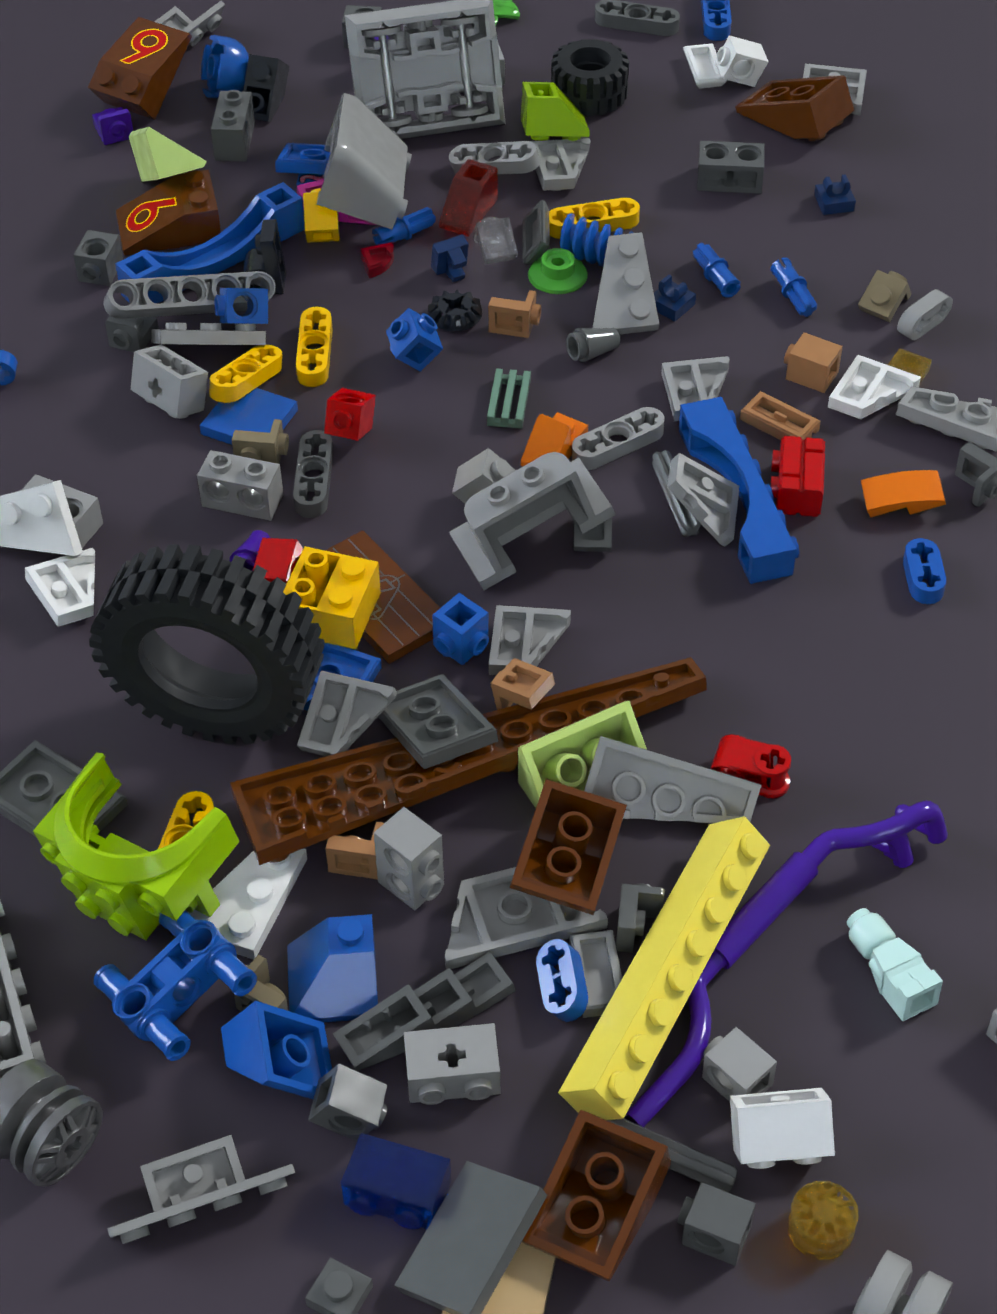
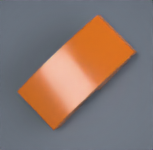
[861,470,946,518]

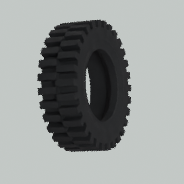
[89,544,324,744]

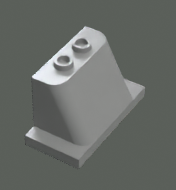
[449,452,615,590]

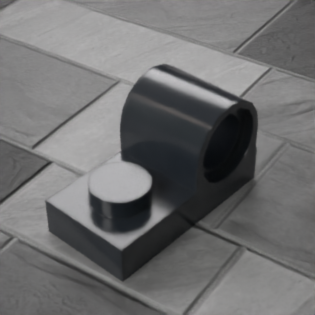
[243,219,287,294]

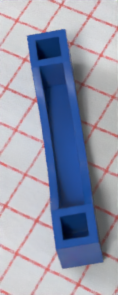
[115,182,305,304]
[679,397,800,584]

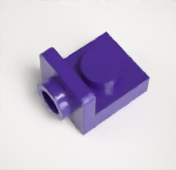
[92,107,133,145]

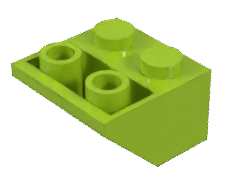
[521,82,590,141]

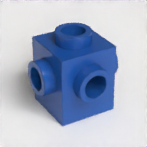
[386,308,443,372]
[432,593,489,665]

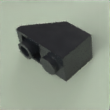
[243,54,289,122]

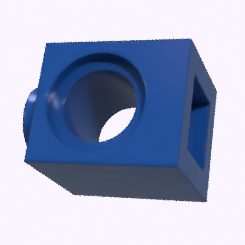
[214,288,268,324]

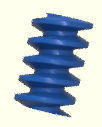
[560,213,634,267]

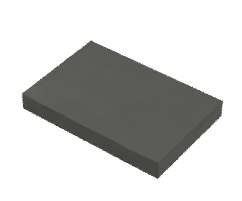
[378,674,498,769]
[0,740,128,838]
[394,1161,548,1314]

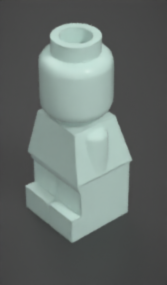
[847,908,943,1022]

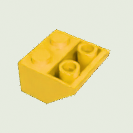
[283,546,381,649]

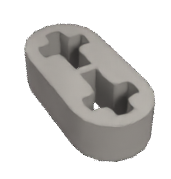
[897,289,953,340]

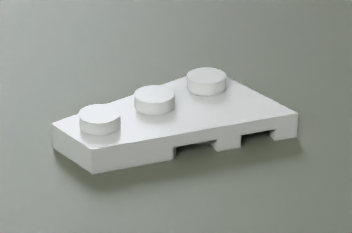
[0,480,83,556]
[188,848,307,960]

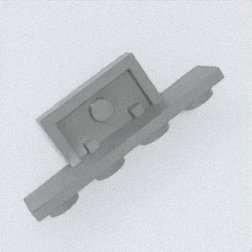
[107,1135,295,1244]

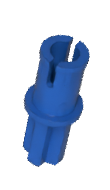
[372,207,436,245]
[693,243,741,298]
[770,257,817,317]

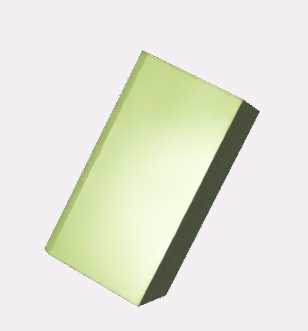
[129,127,207,182]
[518,701,647,808]

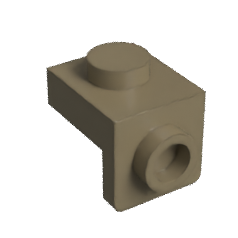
[858,270,911,323]
[232,419,289,464]

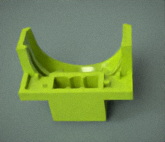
[33,752,239,940]

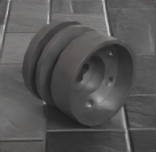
[0,1059,103,1187]

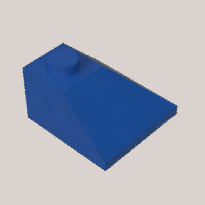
[287,914,378,1022]
[221,1001,332,1099]

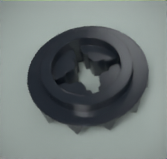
[428,289,482,331]

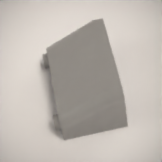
[316,93,412,229]

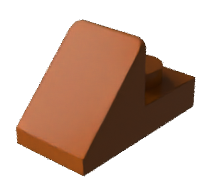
[521,412,588,467]

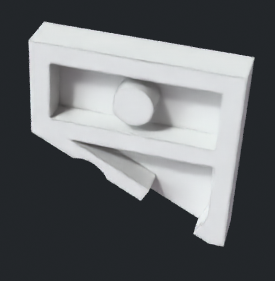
[828,355,921,419]
[25,548,95,627]

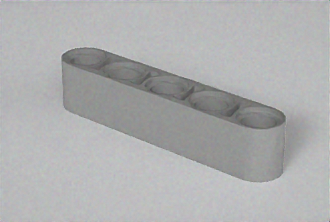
[103,271,276,319]

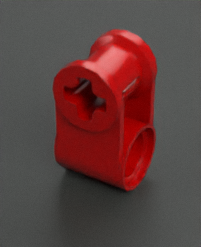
[710,734,791,799]

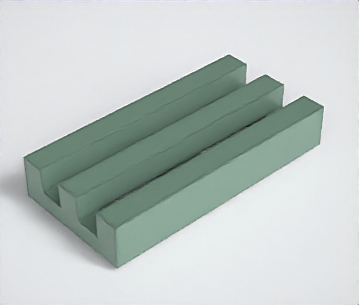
[487,368,531,429]

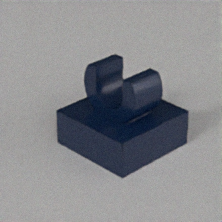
[814,174,856,215]
[654,275,696,322]

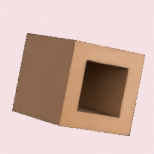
[784,333,842,393]

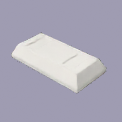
[683,43,727,89]

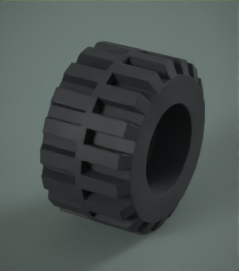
[551,39,629,116]

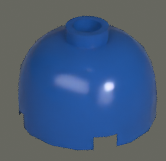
[201,35,249,99]

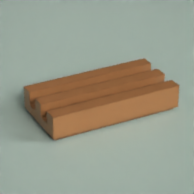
[740,391,820,440]

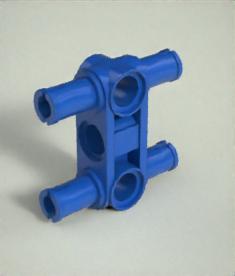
[93,911,257,1061]

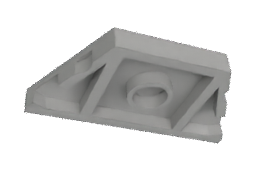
[445,867,608,969]

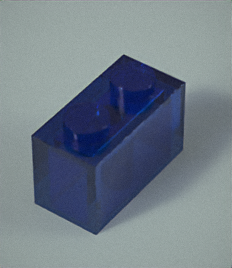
[341,1133,452,1230]

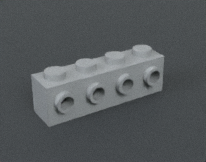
[0,931,46,1079]

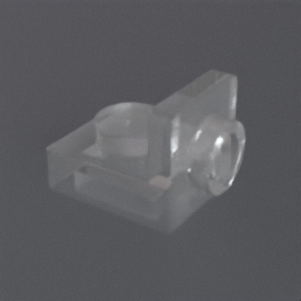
[473,217,518,265]

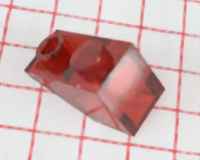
[439,159,498,237]

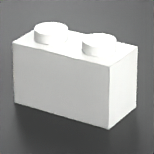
[730,1088,835,1169]

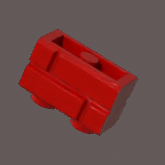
[770,436,825,517]

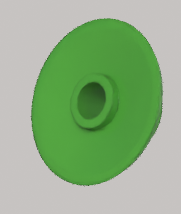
[528,248,588,294]

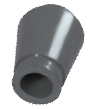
[566,328,620,362]

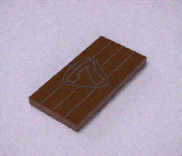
[325,530,440,664]

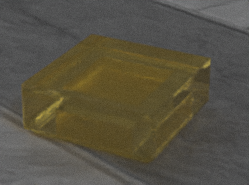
[888,348,932,385]

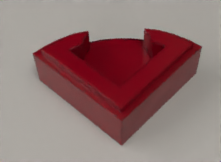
[360,242,394,278]

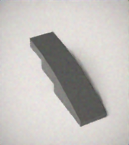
[333,951,516,1071]

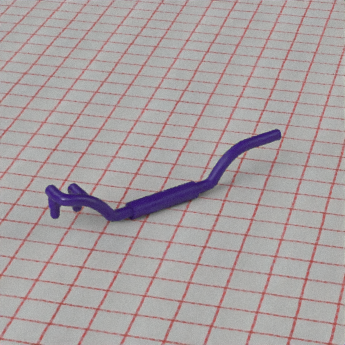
[625,800,948,1127]

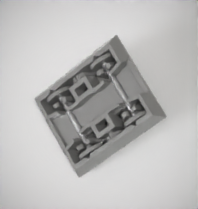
[344,0,506,139]

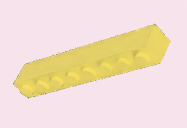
[558,816,770,1120]

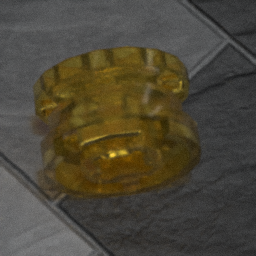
[788,1181,859,1259]

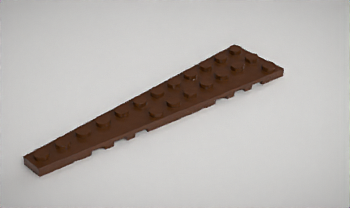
[230,657,707,865]

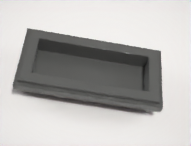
[523,199,550,264]

